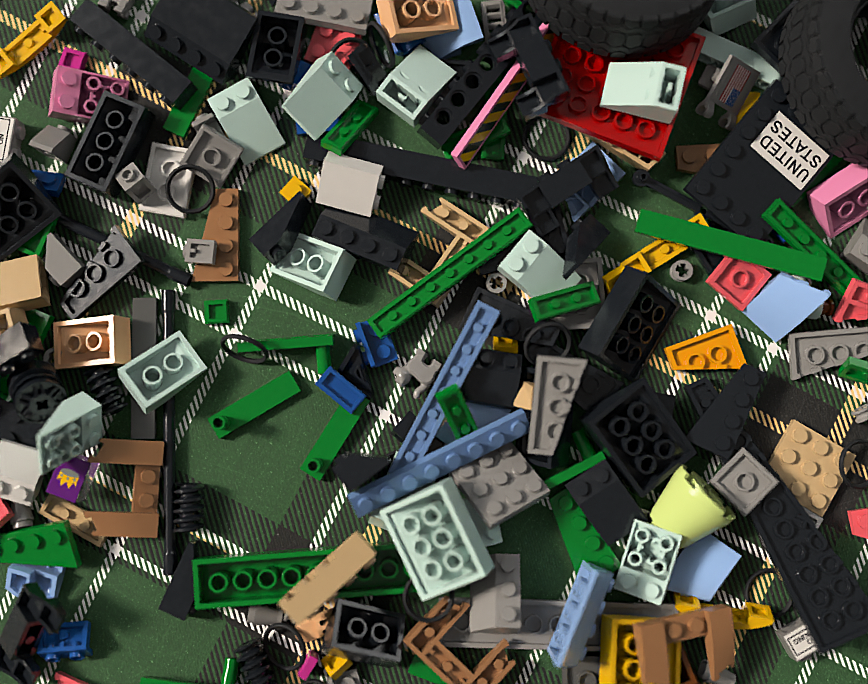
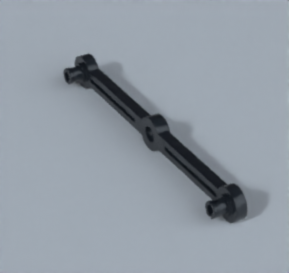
[632,169,774,244]

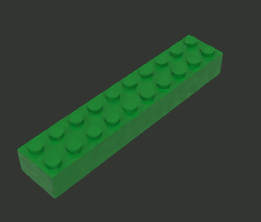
[192,541,418,609]

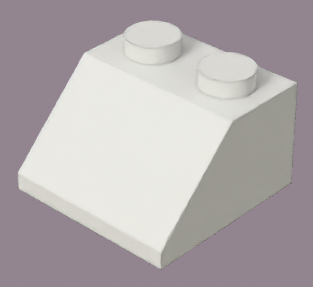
[0,438,44,506]

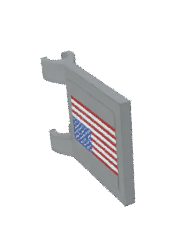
[696,54,760,131]

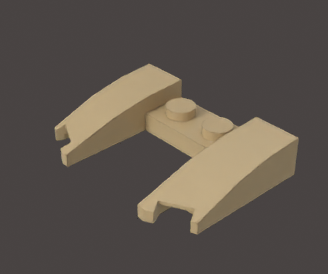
[388,197,489,308]

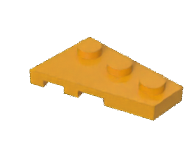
[664,324,747,370]

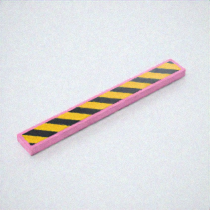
[451,23,555,169]

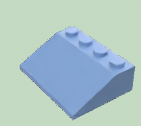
[547,560,615,668]

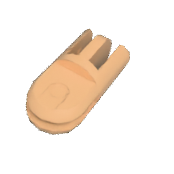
[294,607,334,642]

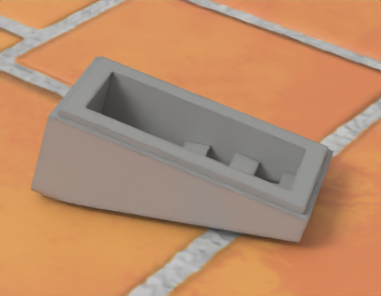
[480,0,506,43]

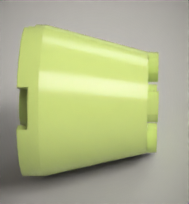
[649,464,736,550]

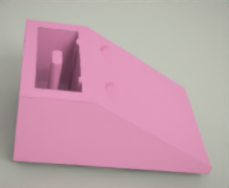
[48,65,130,123]

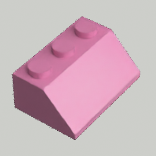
[806,163,868,239]

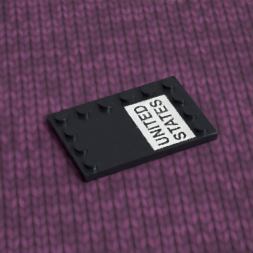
[683,79,834,241]

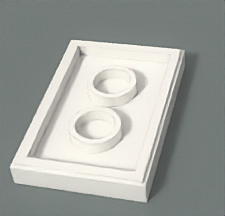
[138,142,195,220]

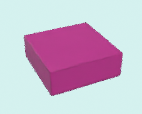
[58,47,89,71]
[298,649,318,681]

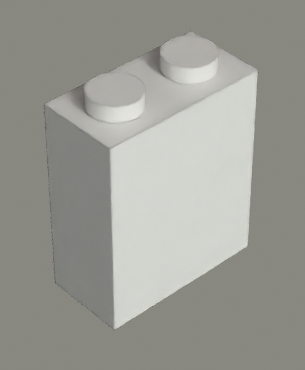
[316,151,386,217]

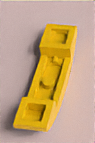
[0,1,68,79]
[619,213,709,273]
[673,592,774,630]

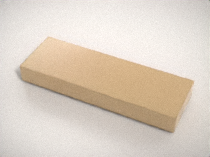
[38,493,108,547]

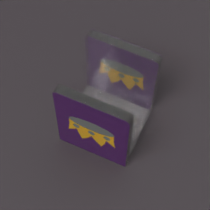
[46,454,100,503]

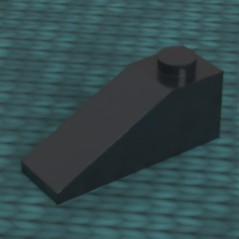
[249,191,312,266]
[563,213,611,280]
[158,539,199,621]

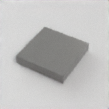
[179,123,244,189]
[708,447,779,516]

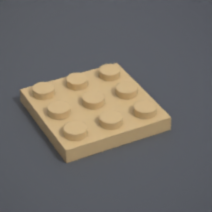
[768,420,856,517]

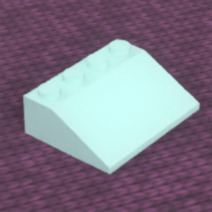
[379,477,494,601]

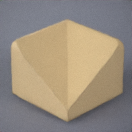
[513,381,534,410]

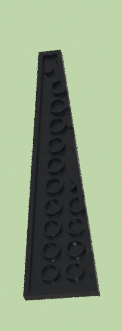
[683,377,868,654]

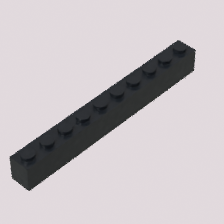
[303,133,538,211]

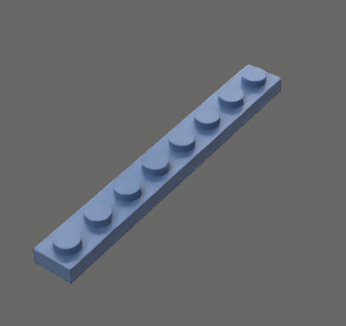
[388,300,500,473]
[347,408,530,518]

